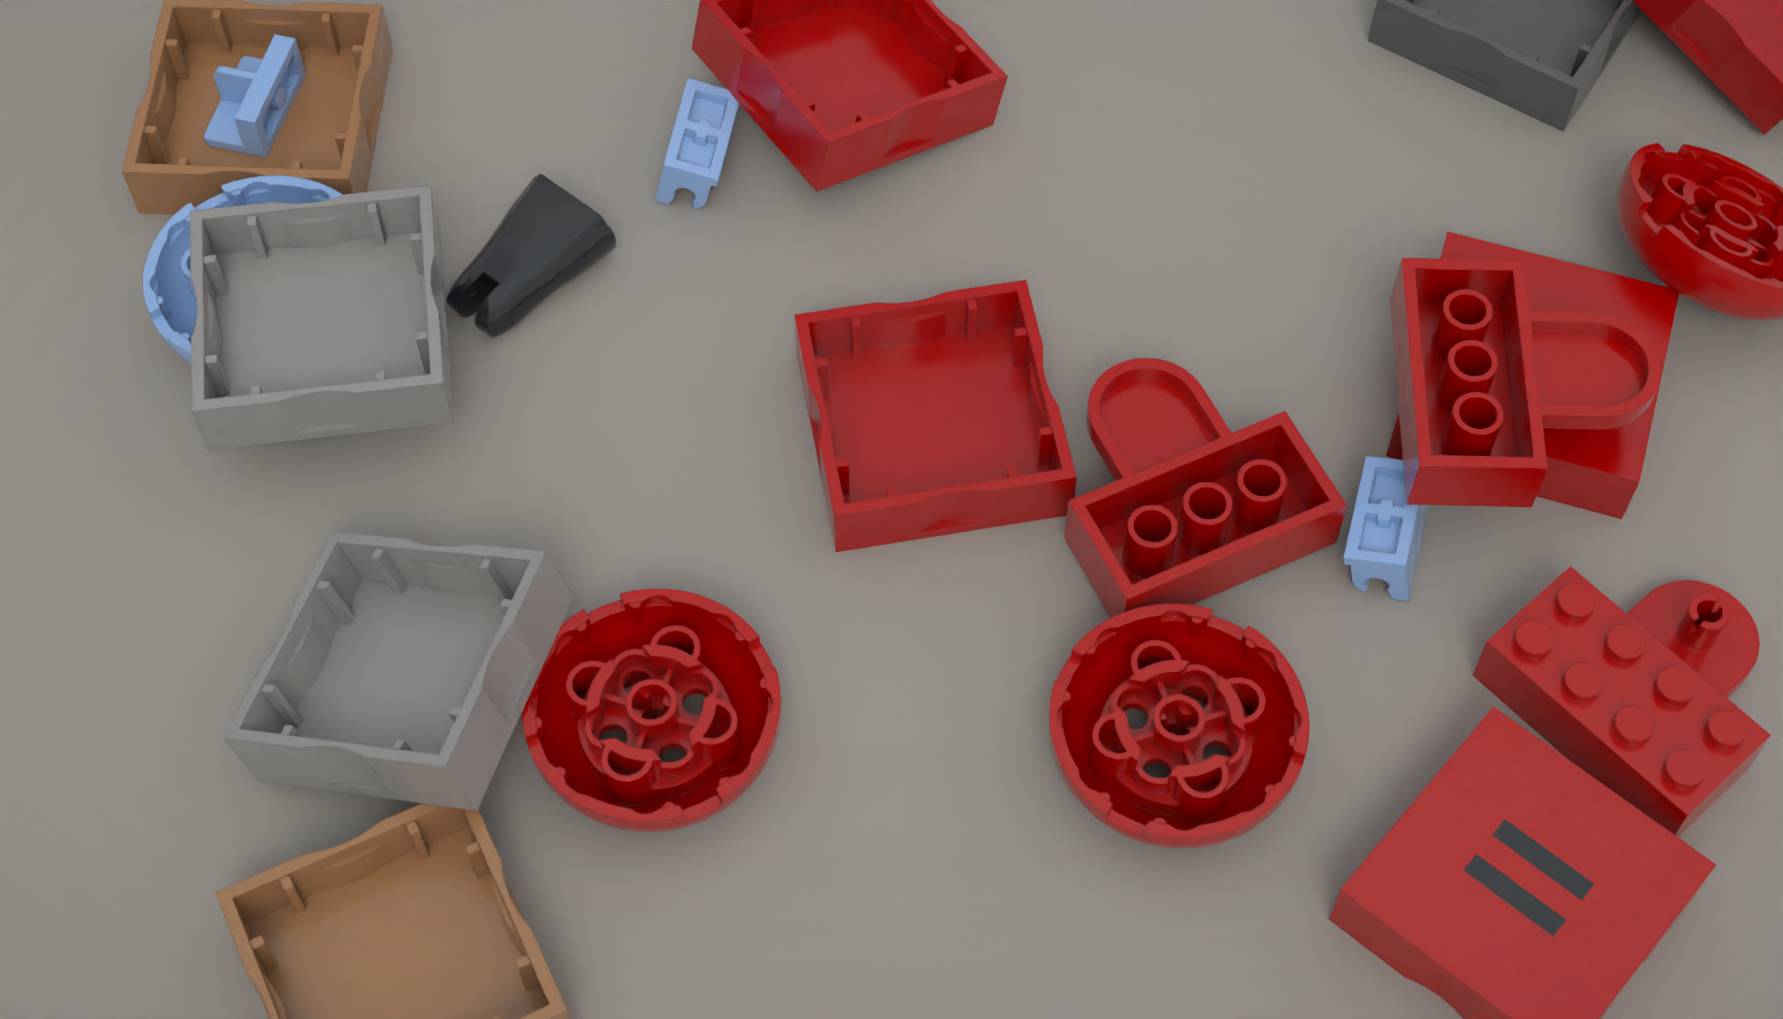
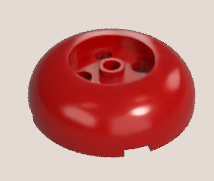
[1616,143,1783,321]
[522,589,781,832]
[1049,603,1310,849]

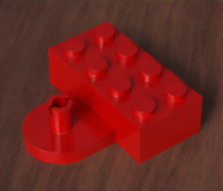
[1390,258,1661,507]
[1064,358,1347,618]
[1472,566,1771,837]

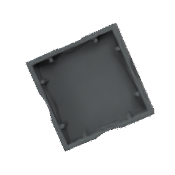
[1368,0,1643,132]

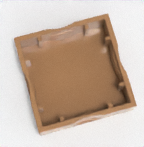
[122,0,393,215]
[215,803,570,1019]

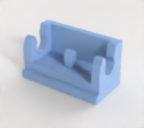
[655,78,739,209]
[1343,456,1429,601]

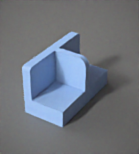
[204,34,306,158]

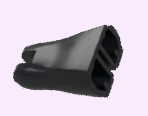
[446,174,616,337]

